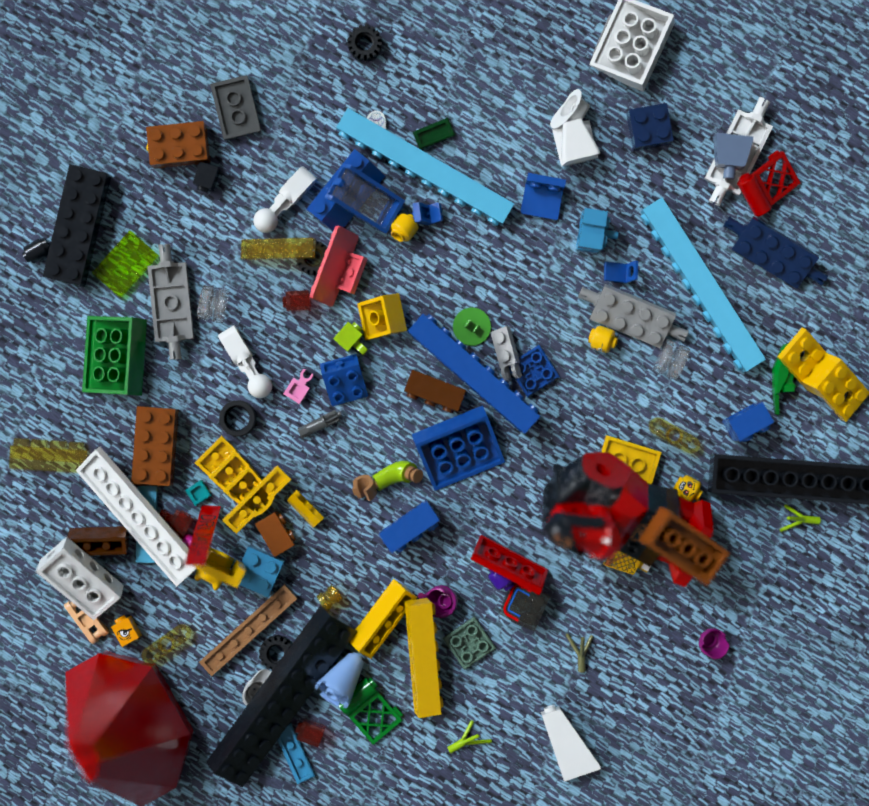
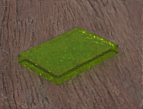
[92,230,159,298]

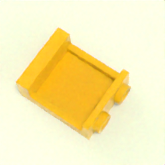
[194,558,246,588]

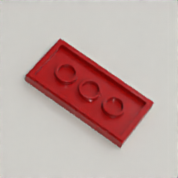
[470,535,549,595]

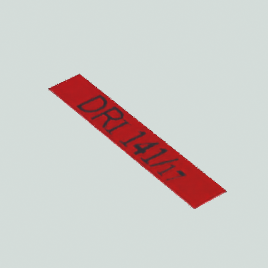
[184,505,221,566]

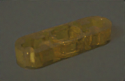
[648,417,700,453]
[141,624,192,664]

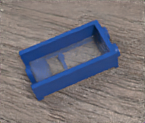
[325,164,405,234]

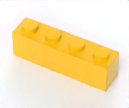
[349,579,417,659]

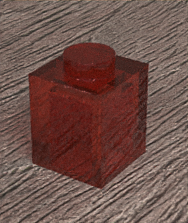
[283,290,311,312]
[295,718,326,747]

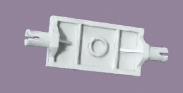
[704,97,773,206]

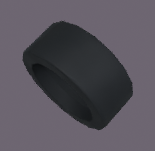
[219,400,257,436]

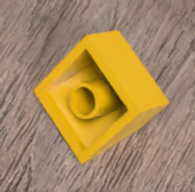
[357,293,407,341]

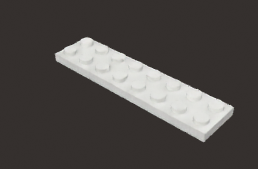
[76,447,196,587]

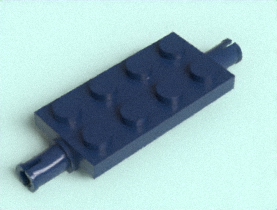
[723,216,828,289]

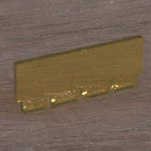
[9,438,87,473]

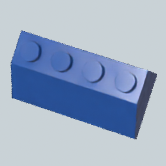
[307,149,385,231]

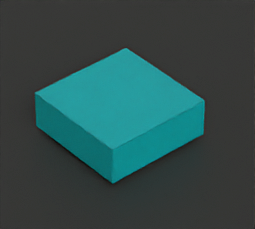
[185,480,212,506]

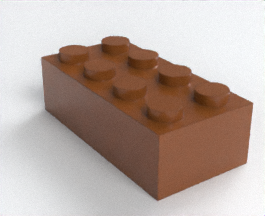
[131,406,179,486]
[639,507,730,586]

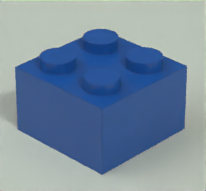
[722,402,774,443]

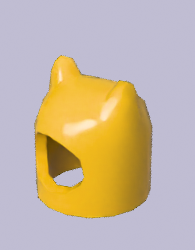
[195,548,234,591]

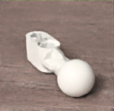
[253,166,317,233]
[218,325,272,398]

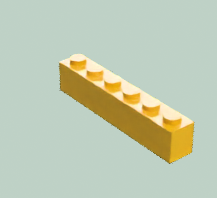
[404,598,443,718]

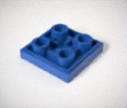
[509,345,560,397]

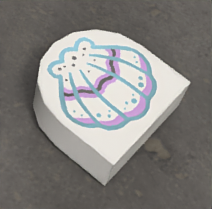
[367,111,386,129]

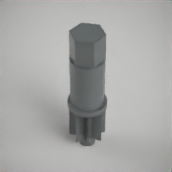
[297,410,342,439]

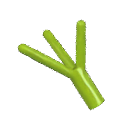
[780,504,821,532]
[447,720,492,754]

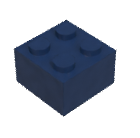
[626,103,674,151]

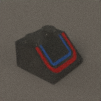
[498,582,550,632]

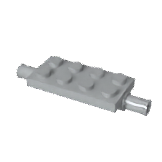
[148,244,194,360]
[578,284,689,348]

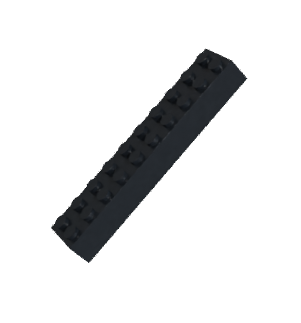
[708,454,869,505]
[206,605,357,788]

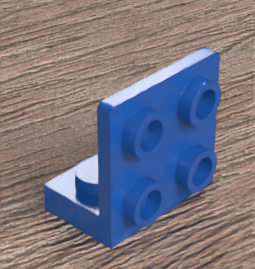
[520,173,566,220]
[320,354,368,406]

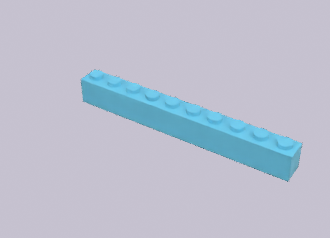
[336,108,514,226]
[640,197,766,372]

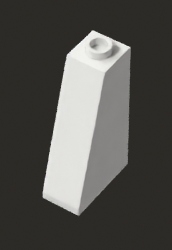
[541,705,601,782]

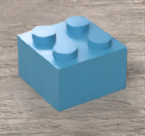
[239,545,285,597]

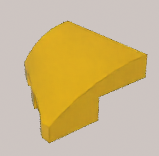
[287,490,324,528]

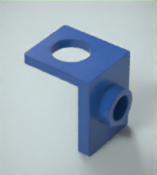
[604,260,638,284]

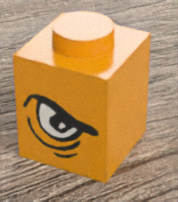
[111,615,142,647]

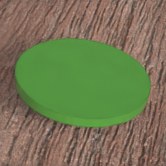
[453,308,491,346]

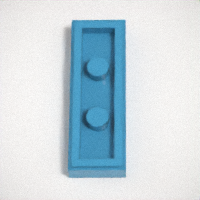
[277,723,315,784]

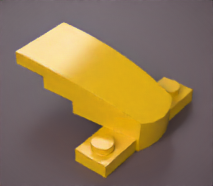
[195,435,291,534]

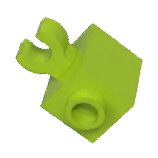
[333,322,368,355]

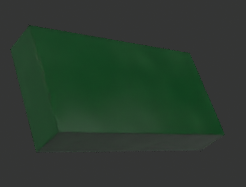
[413,118,455,150]

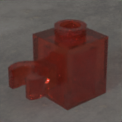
[159,509,196,539]

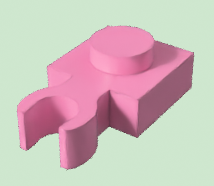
[283,369,314,404]

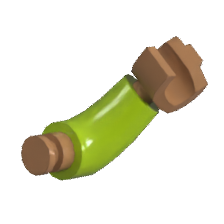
[352,460,423,501]

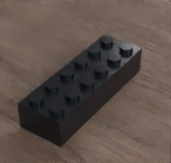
[43,164,111,287]

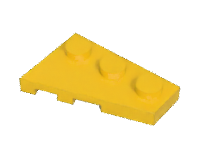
[601,435,662,484]

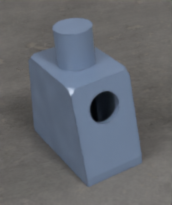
[713,133,753,180]

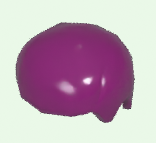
[698,628,730,659]

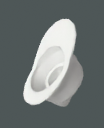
[550,89,590,129]

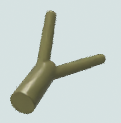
[566,633,593,673]

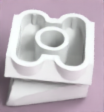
[552,119,600,166]

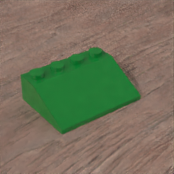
[82,316,147,396]

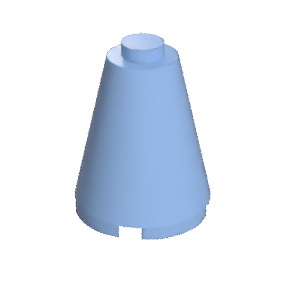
[315,652,364,708]

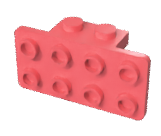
[310,225,367,307]

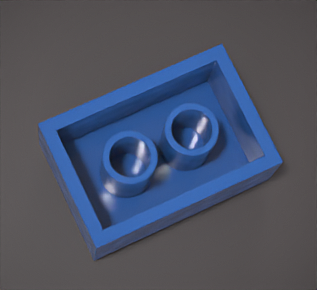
[378,499,440,554]

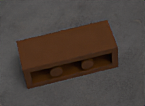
[404,370,466,414]
[67,526,129,556]

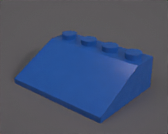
[412,405,505,491]

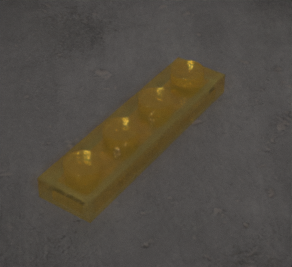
[241,238,316,260]

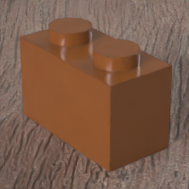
[255,511,296,557]

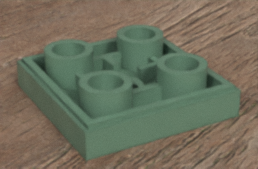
[443,616,496,670]

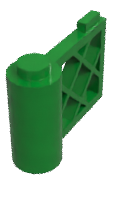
[339,677,403,745]

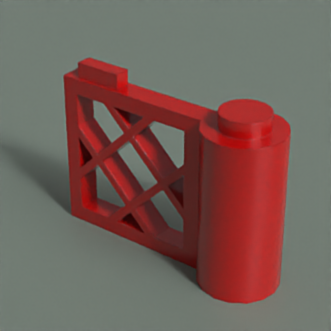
[737,150,800,216]

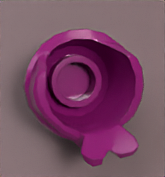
[418,585,458,618]

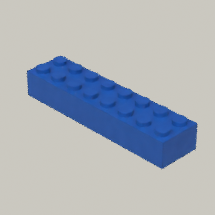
[408,314,540,434]

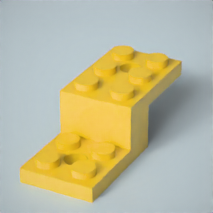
[777,328,869,422]

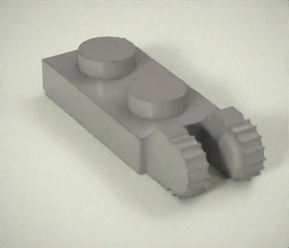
[490,326,522,382]

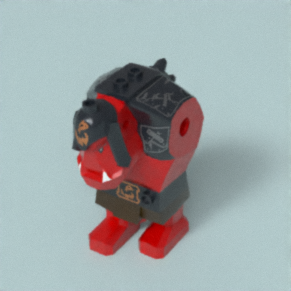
[542,452,714,587]

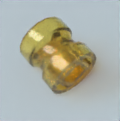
[316,585,343,610]

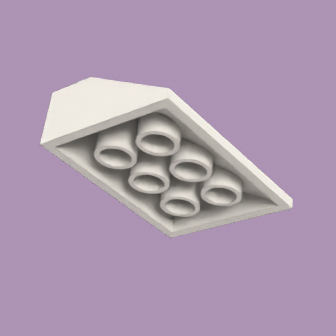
[589,0,675,92]

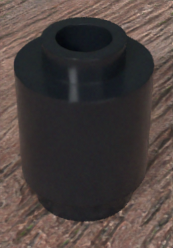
[22,237,50,264]

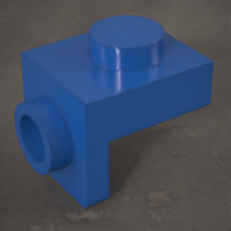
[412,202,443,226]

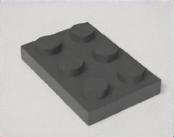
[210,75,261,141]

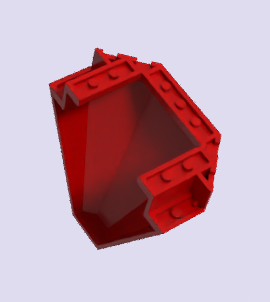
[65,650,194,806]

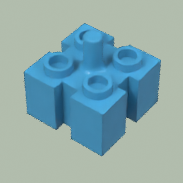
[575,208,619,254]

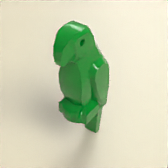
[772,344,796,415]

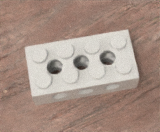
[36,537,124,620]

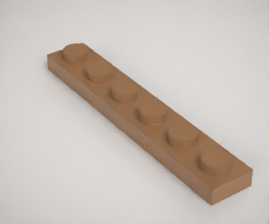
[199,584,298,676]

